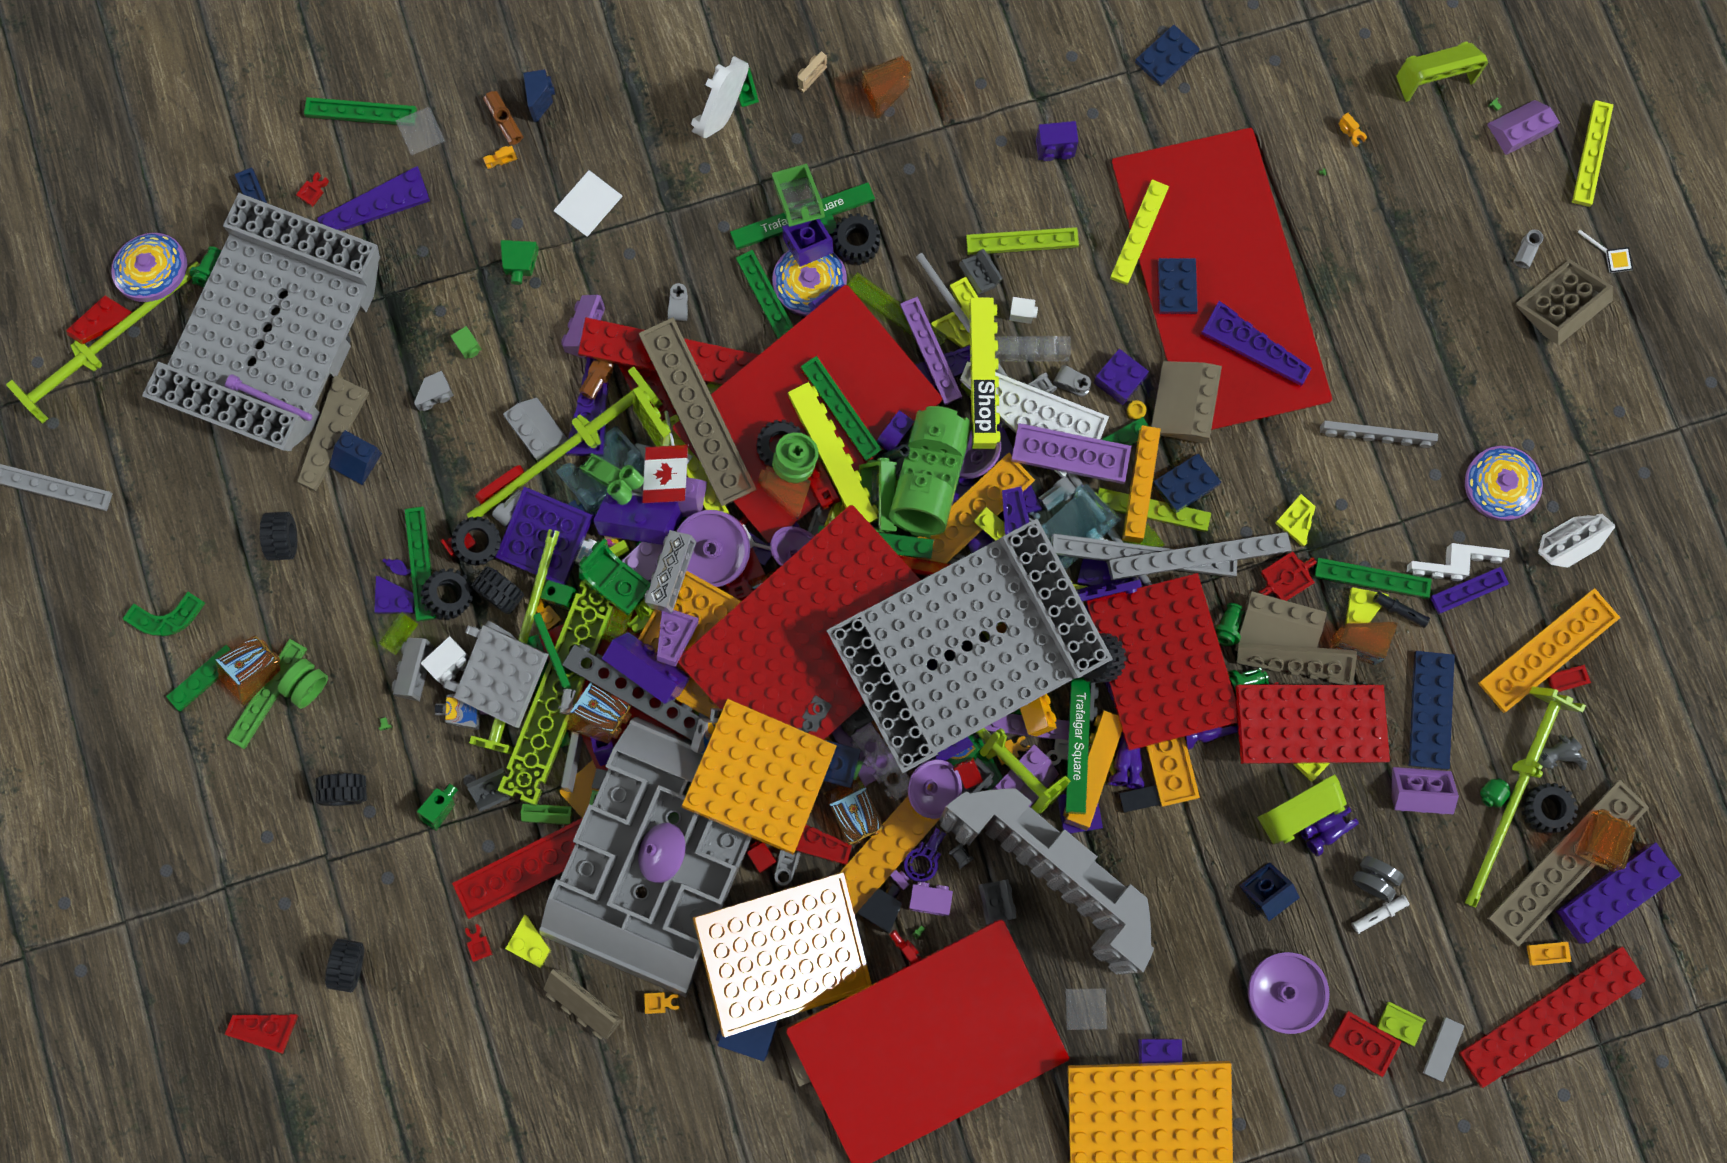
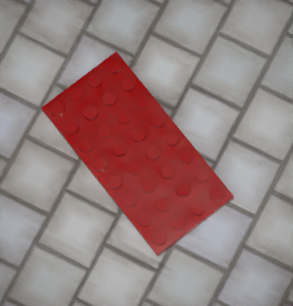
[1236,685,1390,764]

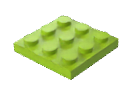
[633,387,671,447]

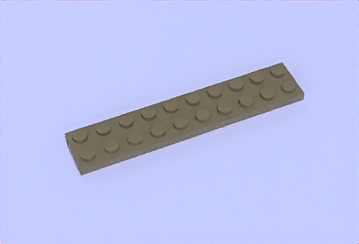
[639,317,757,506]
[1487,780,1649,947]

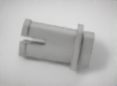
[558,689,576,715]

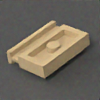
[797,51,827,93]

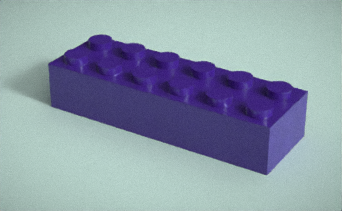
[1556,843,1681,944]

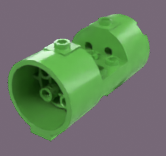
[889,406,972,538]

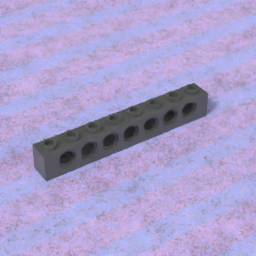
[563,644,710,741]

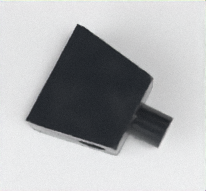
[857,883,902,933]

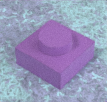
[890,870,909,891]

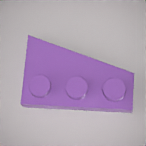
[657,610,698,667]

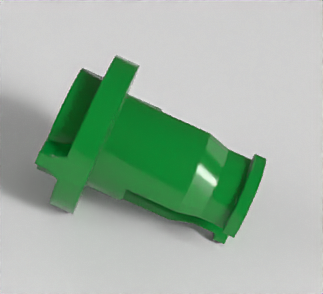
[189,246,222,288]
[1214,603,1244,646]
[1228,667,1269,698]

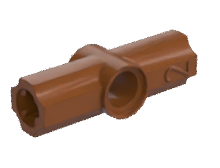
[483,91,524,145]
[579,359,615,400]

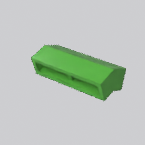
[521,804,573,825]

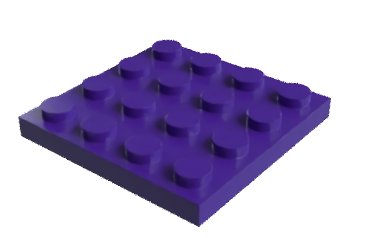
[496,487,594,585]

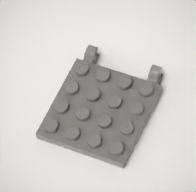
[443,625,549,728]

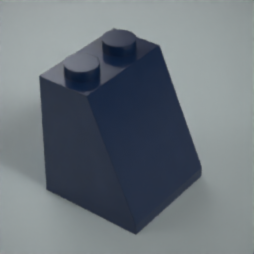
[716,1021,778,1062]

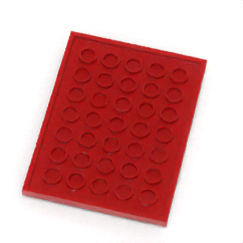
[1086,573,1238,751]

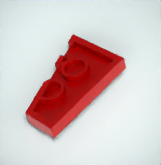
[66,295,132,344]
[225,1014,298,1054]

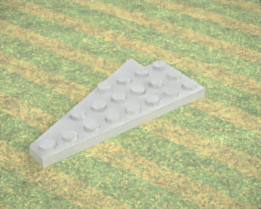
[960,361,1109,478]

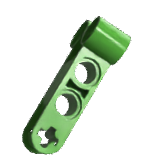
[579,453,644,505]

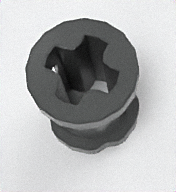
[949,843,974,869]

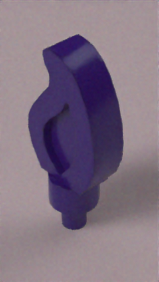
[382,558,411,576]

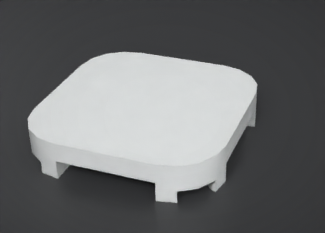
[691,57,749,138]

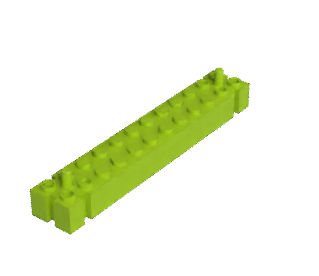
[498,581,614,806]

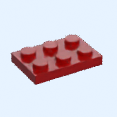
[1328,1011,1401,1077]

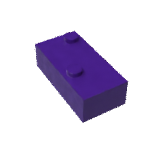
[593,493,683,545]
[602,632,691,704]

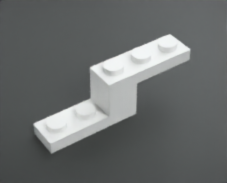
[1407,543,1509,581]

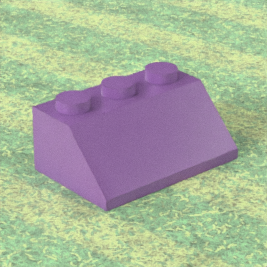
[1487,100,1560,155]
[561,295,605,359]
[677,477,707,517]
[992,745,1059,807]
[1392,767,1459,814]

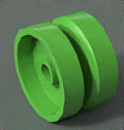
[772,432,818,483]
[278,658,328,709]

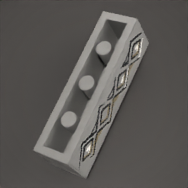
[645,530,696,613]

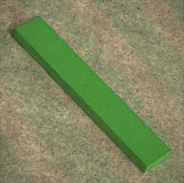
[227,639,307,749]

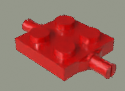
[1258,551,1317,601]
[889,930,922,964]

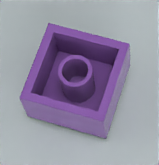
[909,882,953,917]

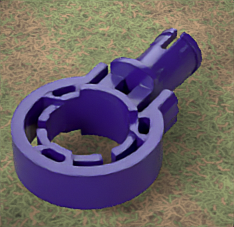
[904,828,947,882]

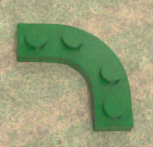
[123,592,205,636]

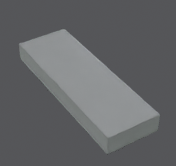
[561,730,583,792]
[1423,1017,1464,1082]

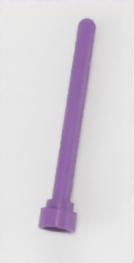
[225,374,312,421]

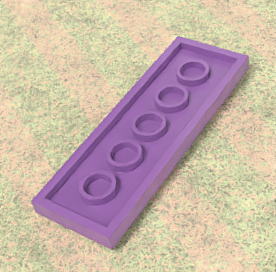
[1011,423,1131,484]

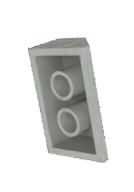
[503,398,568,462]
[392,638,434,702]

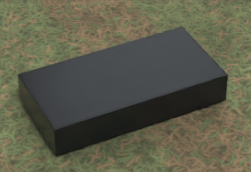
[1119,785,1161,813]

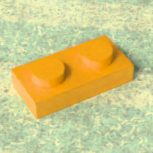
[1527,942,1571,966]

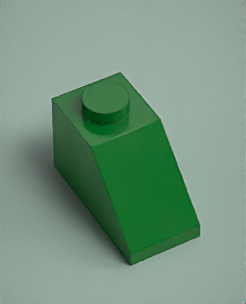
[738,61,759,107]

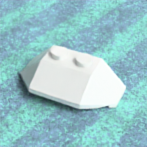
[1538,514,1615,568]

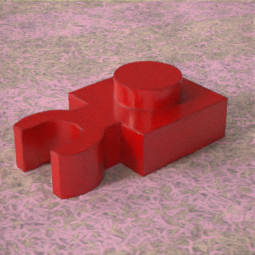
[296,172,329,207]
[465,924,493,962]

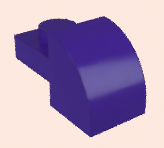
[876,410,914,451]

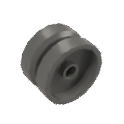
[1352,856,1404,902]

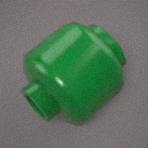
[1480,778,1510,808]

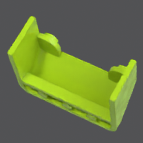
[1396,42,1488,102]
[1257,774,1347,845]

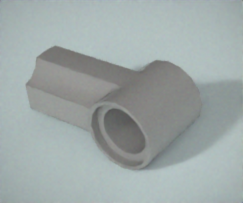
[1513,230,1543,269]
[1038,476,1078,512]
[492,489,522,528]

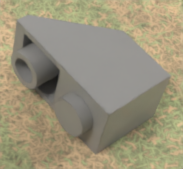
[414,371,454,411]

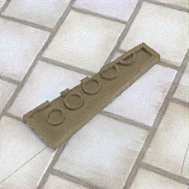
[298,375,369,491]
[1237,643,1357,685]

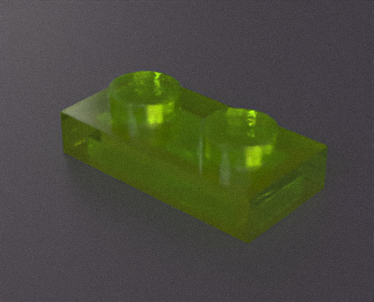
[378,612,418,655]

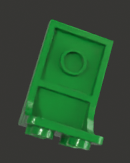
[579,539,651,616]

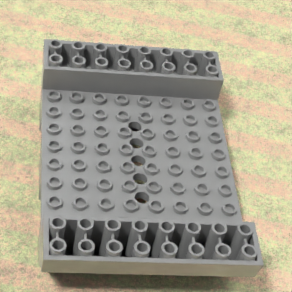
[142,193,380,451]
[826,519,1113,773]
[539,717,752,998]
[939,788,1154,975]

